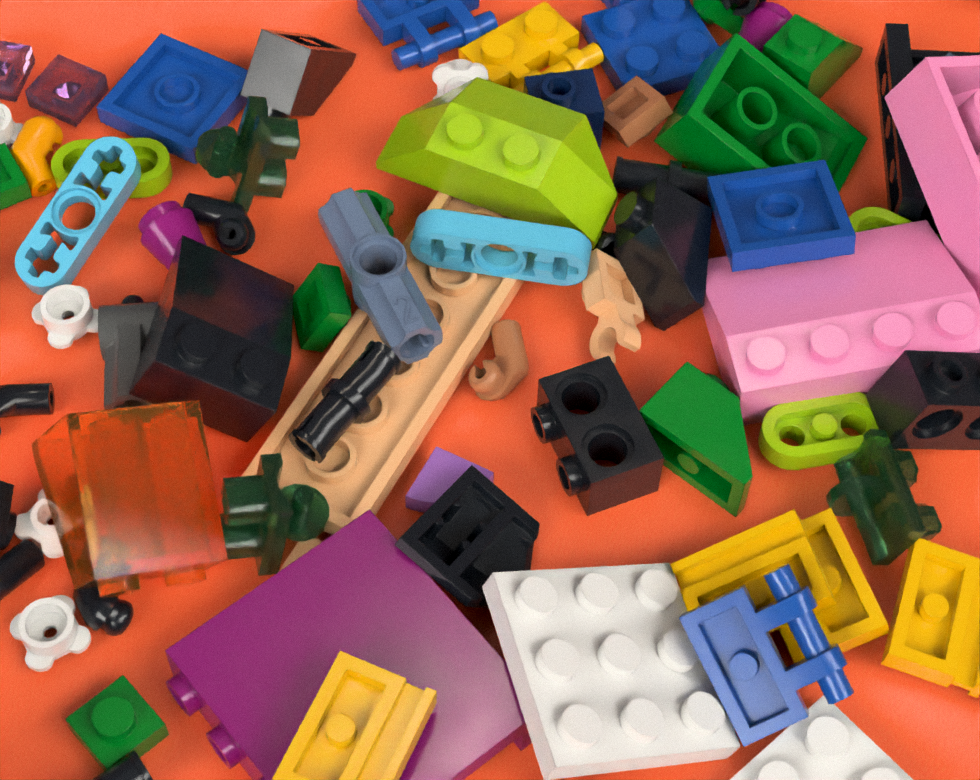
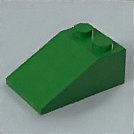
[654,33,868,193]

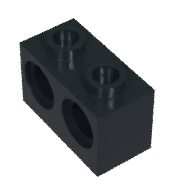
[865,350,980,450]
[531,356,664,516]

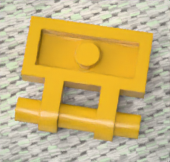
[459,1,604,93]

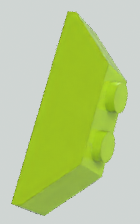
[376,77,618,249]

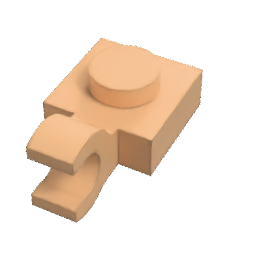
[581,248,645,364]

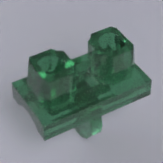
[195,96,300,212]
[826,429,942,565]
[215,453,329,576]

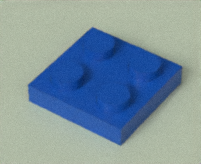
[581,0,719,96]
[96,33,249,164]
[707,160,856,272]

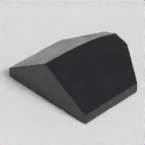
[395,465,539,609]

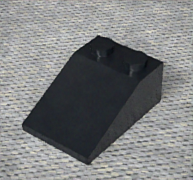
[129,235,294,442]

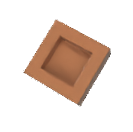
[602,75,673,148]

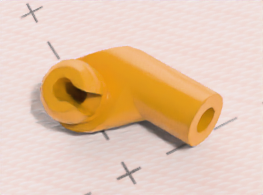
[10,116,63,197]

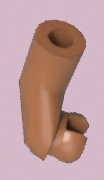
[469,319,529,401]

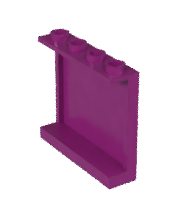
[165,509,532,780]

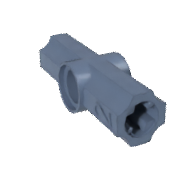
[318,188,443,365]

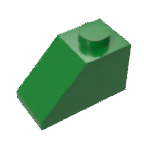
[762,14,863,99]
[639,362,753,517]

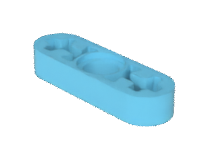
[15,136,141,296]
[410,209,592,286]

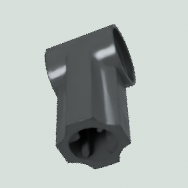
[98,301,162,425]

